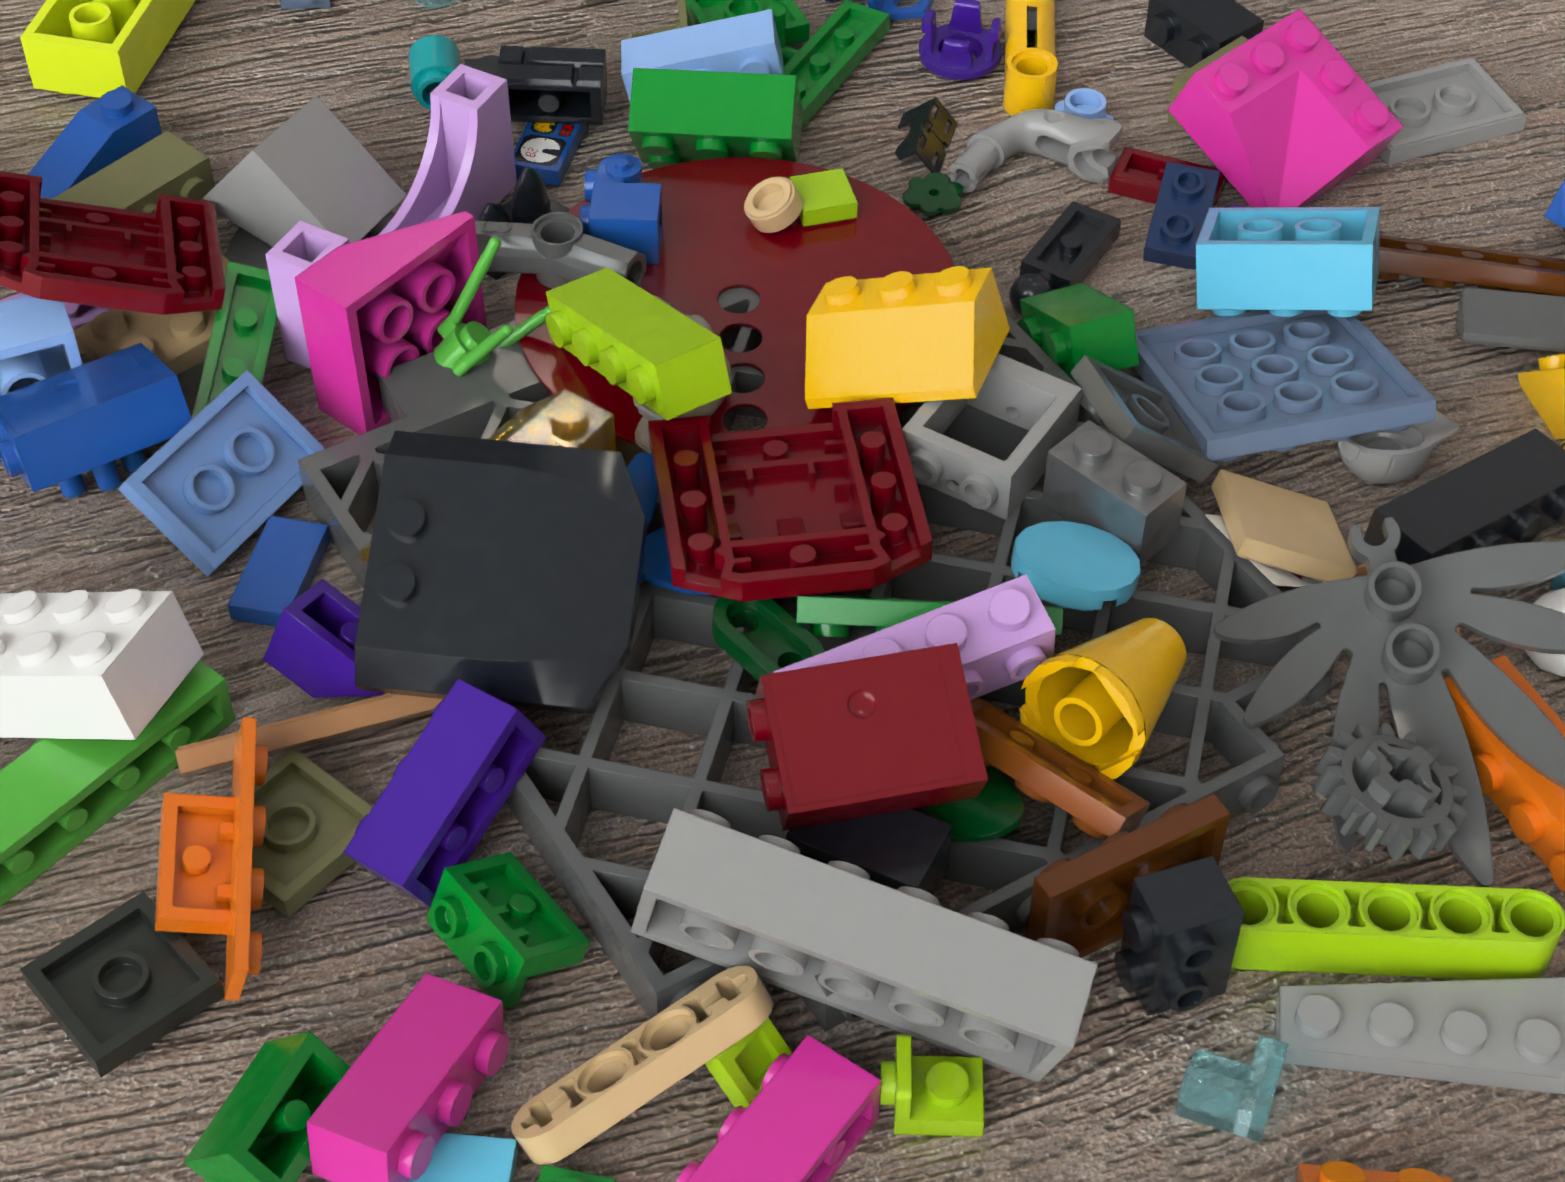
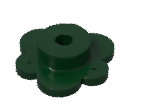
[903,172,963,216]

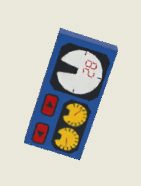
[514,122,589,186]

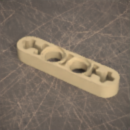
[511,965,774,1165]

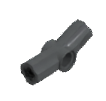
[475,212,647,289]

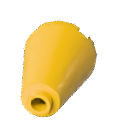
[1019,618,1187,780]

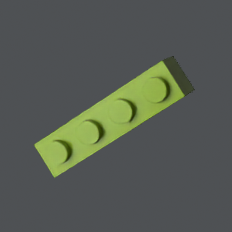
[546,267,732,421]

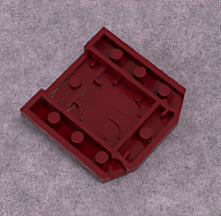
[0,171,225,315]
[648,397,933,602]

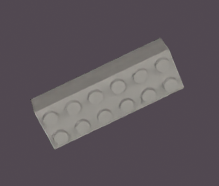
[631,808,1098,1083]

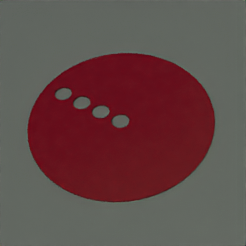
[514,157,954,445]

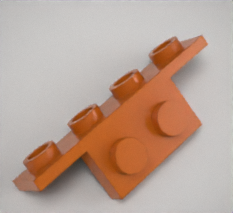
[155,717,268,1001]

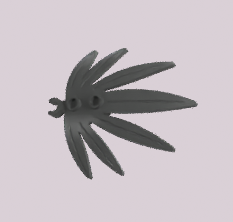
[1213,517,1565,887]

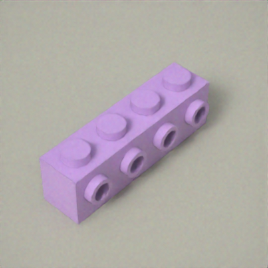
[773,574,1056,701]

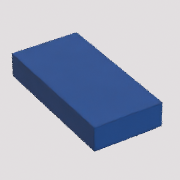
[228,516,331,627]

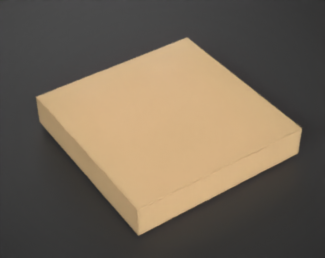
[1211,469,1358,582]

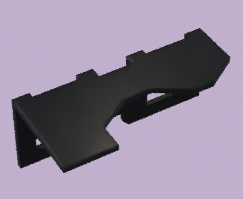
[895,97,957,173]

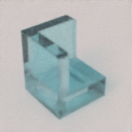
[1175,1035,1289,1143]

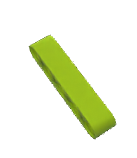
[1228,877,1565,980]

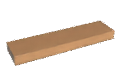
[175,693,443,778]

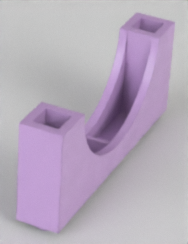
[265,64,517,369]

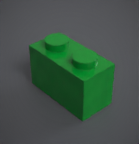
[1018,283,1139,382]
[184,1031,350,1182]

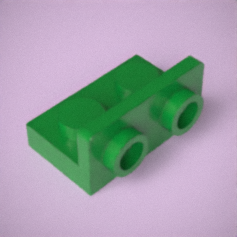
[427,852,590,1010]

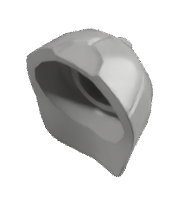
[1337,410,1461,485]

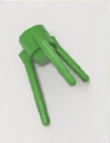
[434,237,551,377]

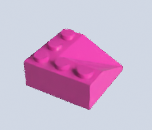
[1168,9,1403,207]
[294,211,487,435]

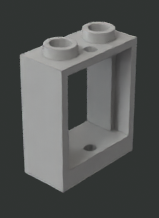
[902,353,1082,520]

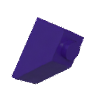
[263,578,385,698]

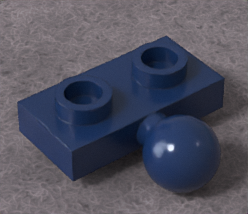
[1143,162,1248,270]

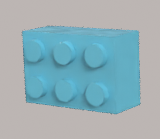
[1196,207,1380,317]

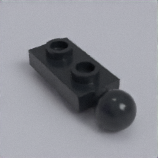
[1009,201,1121,315]

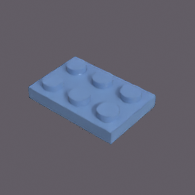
[118,370,325,577]

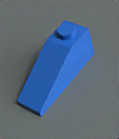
[28,86,162,199]

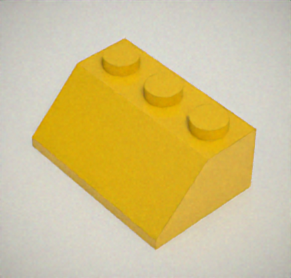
[805,266,1010,409]

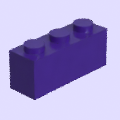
[344,679,547,908]

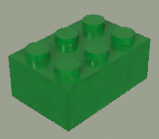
[628,68,803,169]

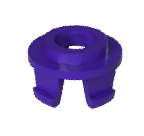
[919,0,1002,80]

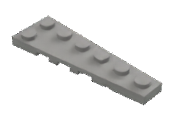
[1276,977,1565,1095]

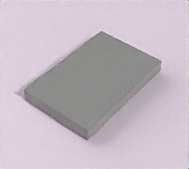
[1366,57,1527,165]

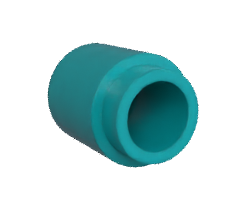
[408,35,461,110]

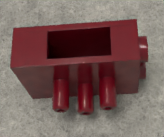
[746,643,988,831]

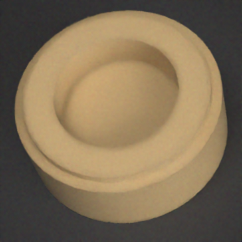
[744,177,803,233]

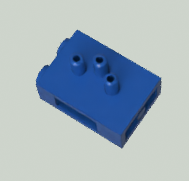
[0,343,192,498]

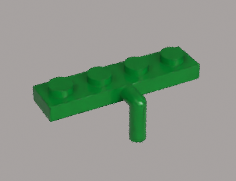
[765,0,890,128]

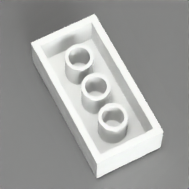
[0,589,204,740]

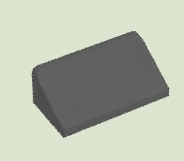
[1455,287,1565,353]

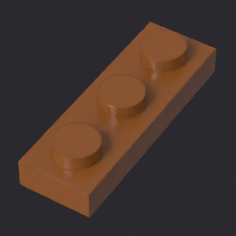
[970,697,1151,839]

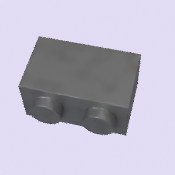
[1042,420,1187,566]

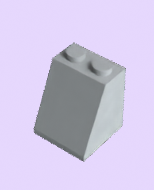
[201,95,407,247]

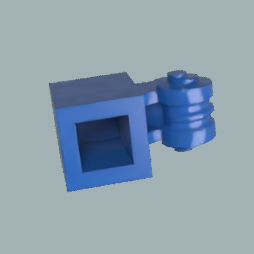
[579,154,663,264]

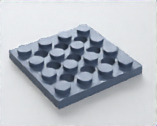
[1133,310,1436,462]

